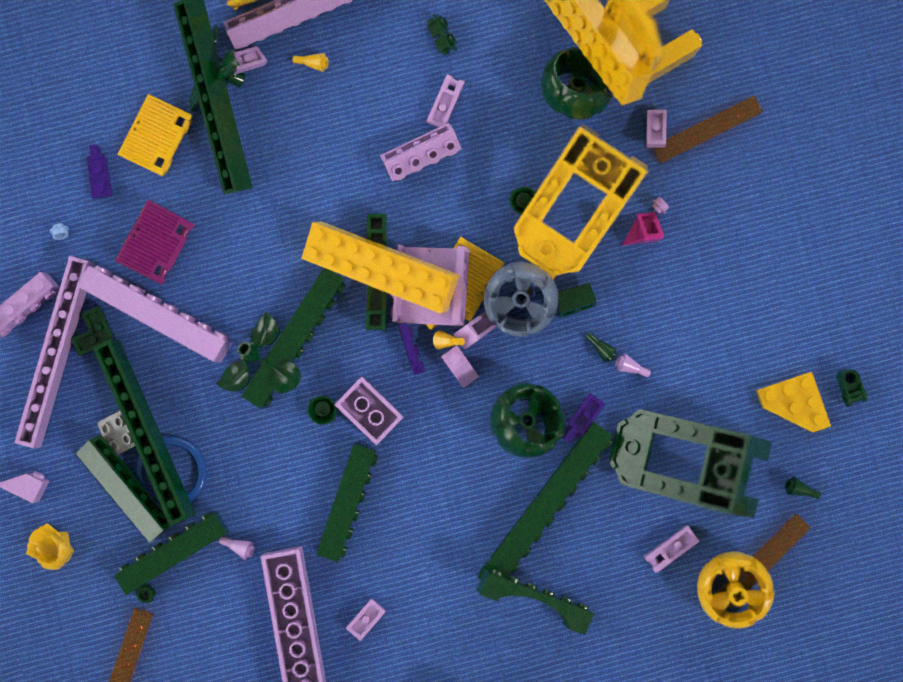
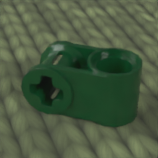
[836,369,867,407]

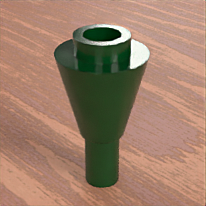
[585,332,617,363]
[785,476,821,499]

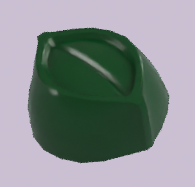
[510,186,536,215]
[308,396,337,425]

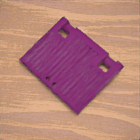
[115,200,195,285]

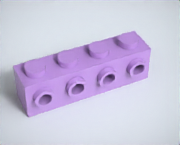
[380,123,461,182]
[0,272,60,337]

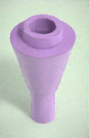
[615,353,651,377]
[219,536,255,560]

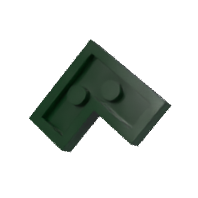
[71,306,116,356]

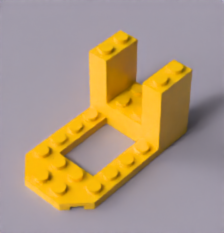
[605,0,703,84]
[514,124,648,276]

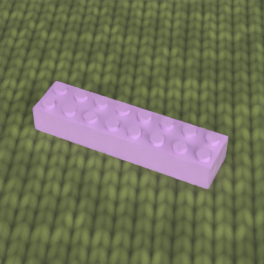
[77,265,232,363]
[261,546,326,682]

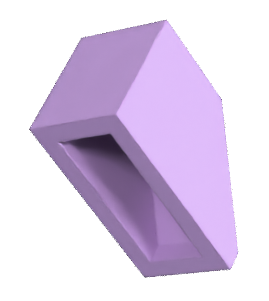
[454,311,497,350]
[441,345,479,388]
[0,471,49,503]

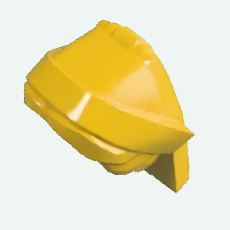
[26,523,74,570]

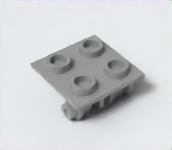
[97,411,136,455]

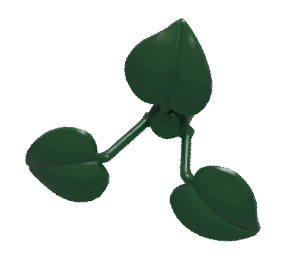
[190,24,245,112]
[216,312,301,393]

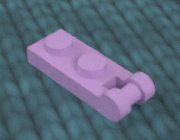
[426,74,465,128]
[644,525,700,573]

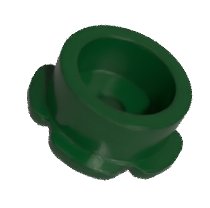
[137,584,156,603]

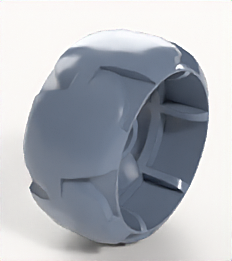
[484,262,559,337]

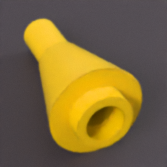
[293,53,328,72]
[433,331,465,350]

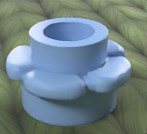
[50,223,69,240]

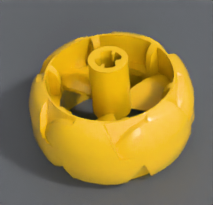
[697,551,774,628]

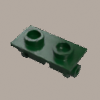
[427,14,458,56]

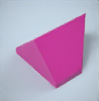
[621,212,664,246]

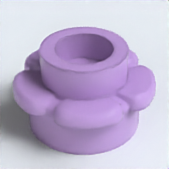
[652,197,669,214]

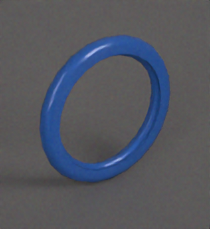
[135,436,207,508]

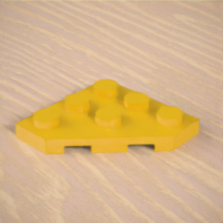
[756,372,831,432]

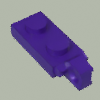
[87,144,113,199]
[398,322,425,376]
[563,393,605,443]

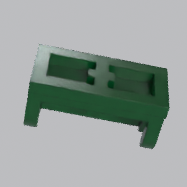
[557,282,597,318]

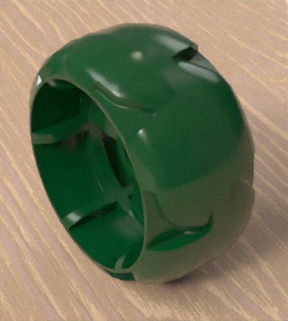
[541,47,613,120]
[490,383,565,458]

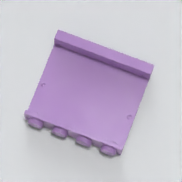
[390,245,469,326]

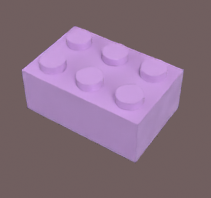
[335,377,404,445]

